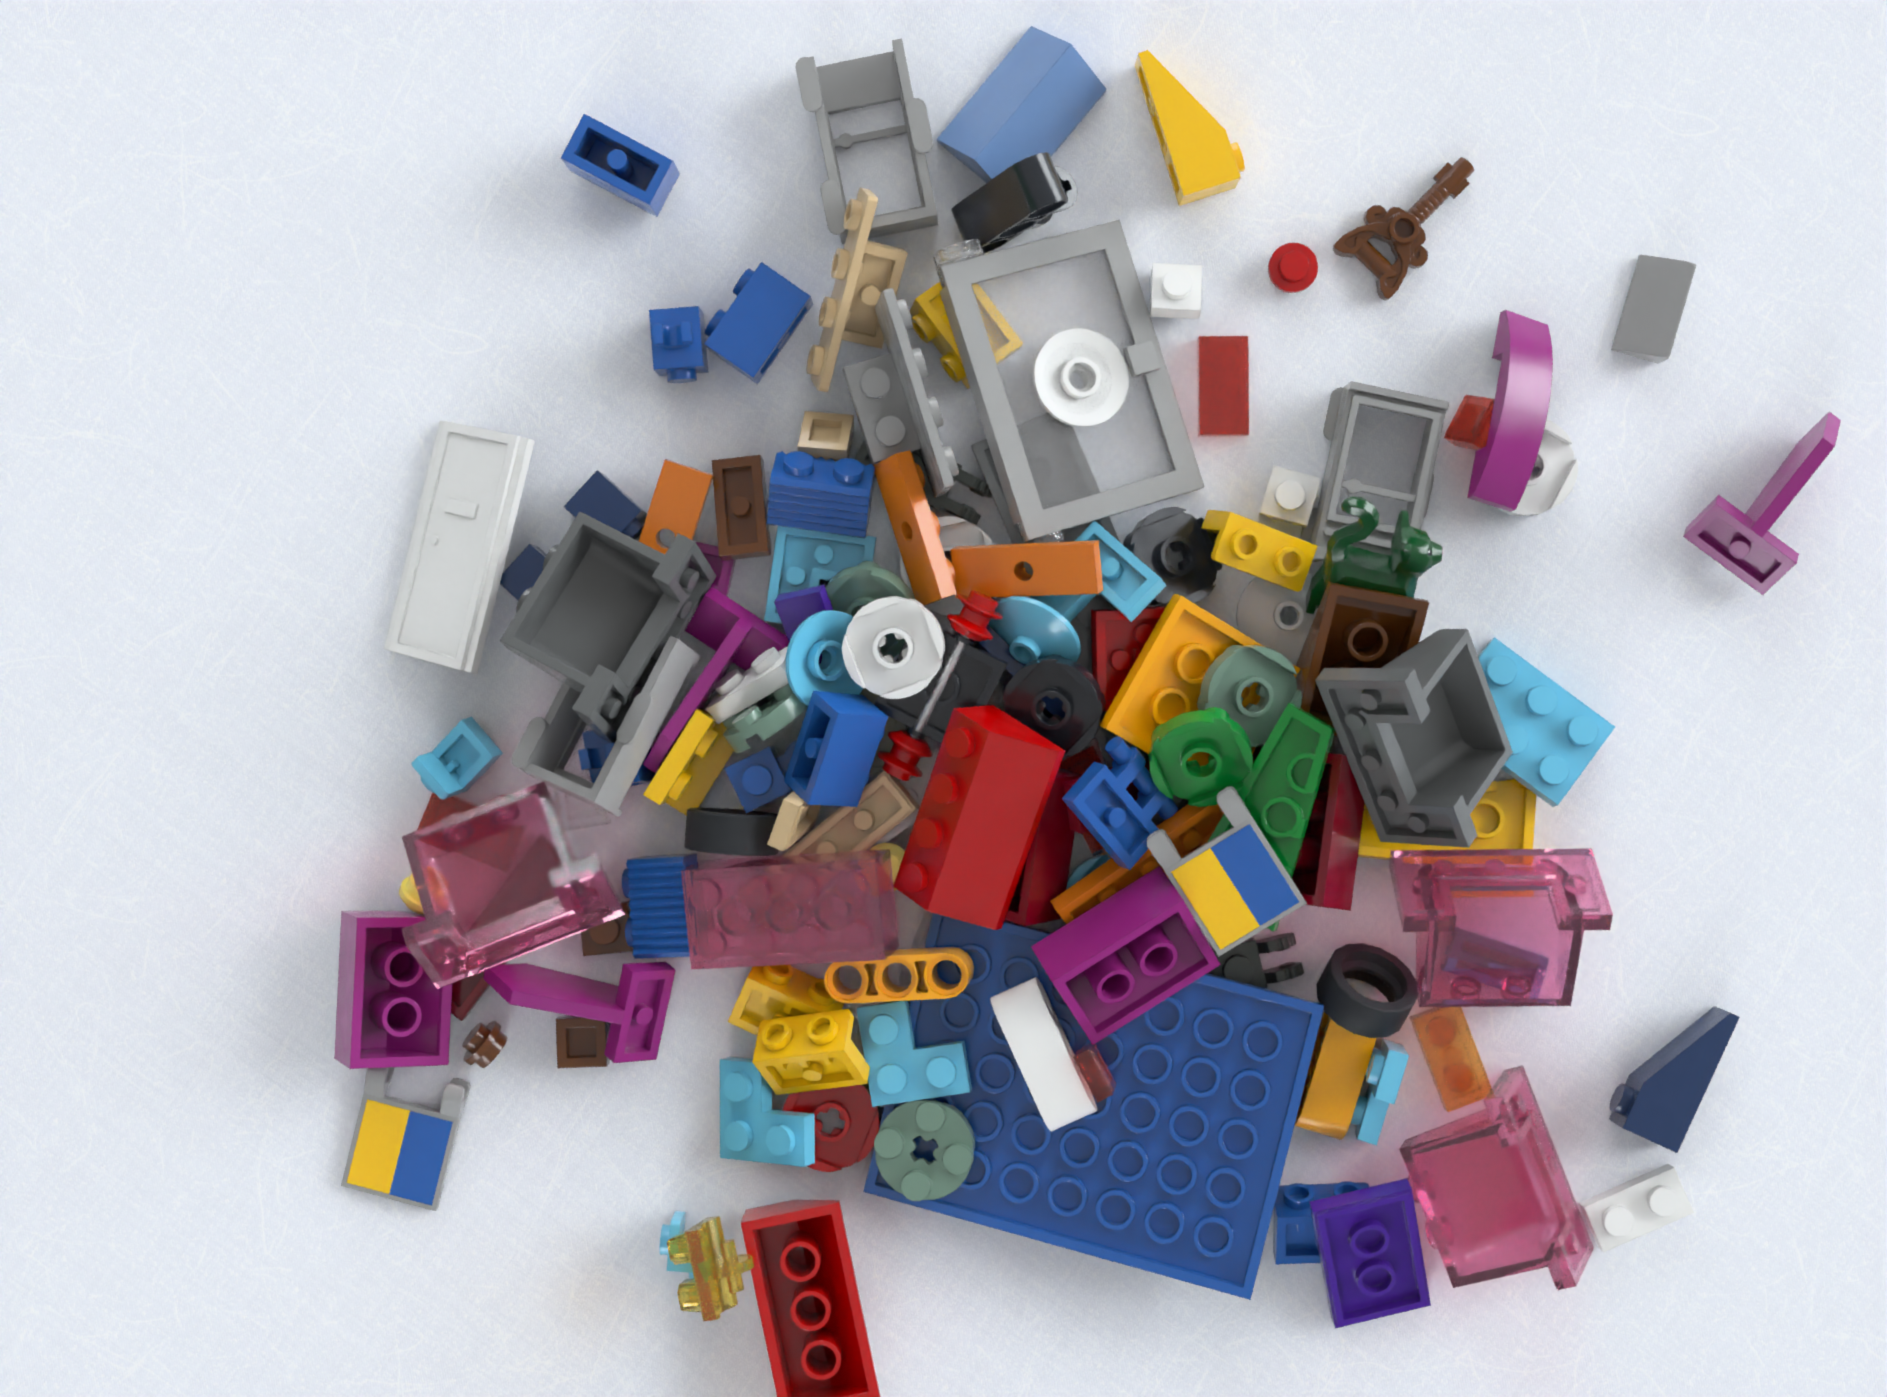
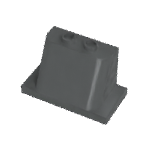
[500,511,717,743]
[1315,629,1513,848]

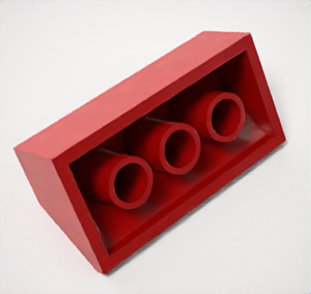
[893,705,1065,930]
[741,1199,881,1397]

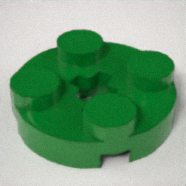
[1149,707,1253,807]

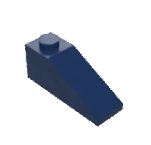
[1609,1006,1740,1153]

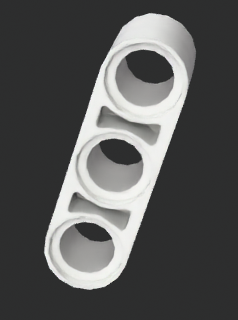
[990,977,1097,1131]

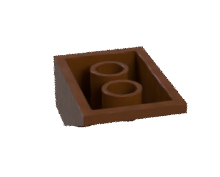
[1295,582,1430,737]

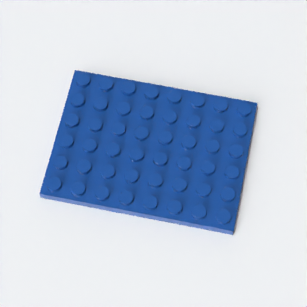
[863,913,1324,1300]

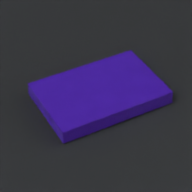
[1309,1178,1431,1328]

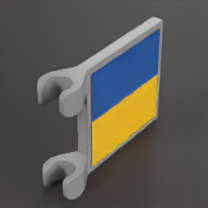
[1146,786,1307,956]
[341,1067,471,1211]

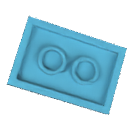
[1478,637,1615,807]

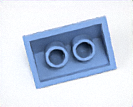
[937,26,1107,183]

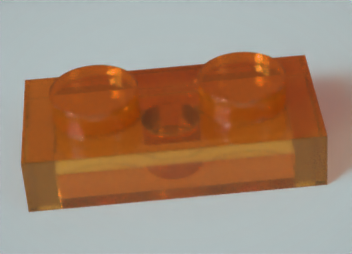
[1409,1000,1494,1112]

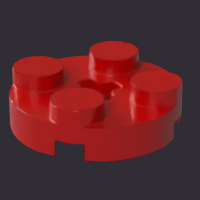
[782,1084,880,1172]

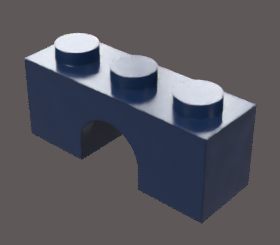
[500,470,647,601]

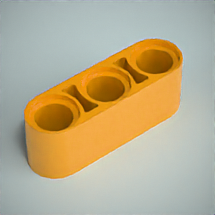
[824,947,974,1003]
[1294,1012,1377,1140]

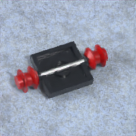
[874,590,1008,781]

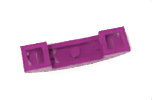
[1467,310,1553,512]

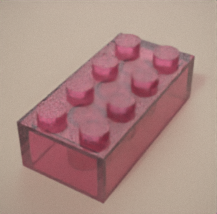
[681,849,899,969]

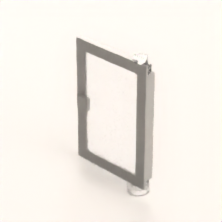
[932,220,1205,543]

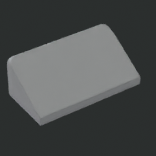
[1611,254,1696,364]

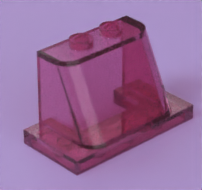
[401,782,625,989]
[1389,848,1613,1007]
[1399,1065,1594,1290]

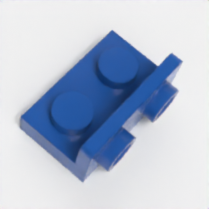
[1273,1181,1370,1265]

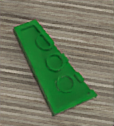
[1208,703,1335,932]

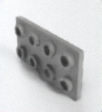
[842,288,959,498]

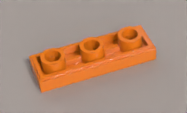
[873,450,957,606]
[639,459,714,554]
[950,540,1103,598]

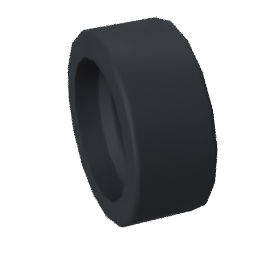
[684,807,779,856]
[1316,943,1419,1038]

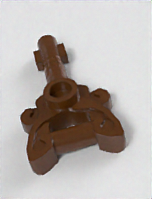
[1333,157,1474,300]

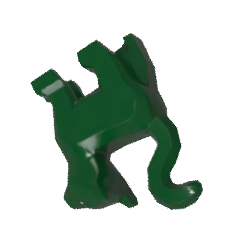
[1306,497,1443,614]

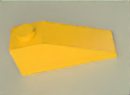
[1135,50,1245,206]

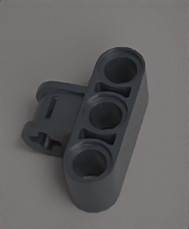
[951,152,1078,257]

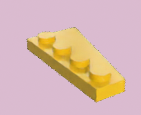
[1358,779,1536,875]

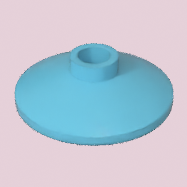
[989,596,1081,664]
[785,610,863,706]

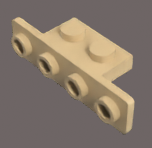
[806,187,908,392]

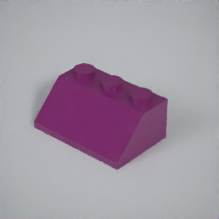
[1031,866,1221,1045]
[334,911,456,1069]

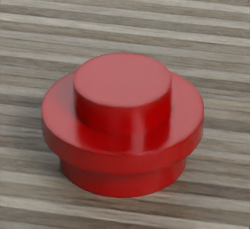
[1268,243,1318,293]

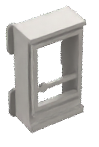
[795,38,938,244]
[1300,381,1449,562]
[512,636,701,817]

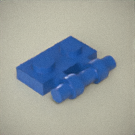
[1062,736,1178,870]

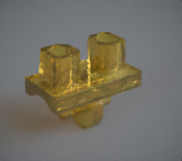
[667,1216,754,1322]

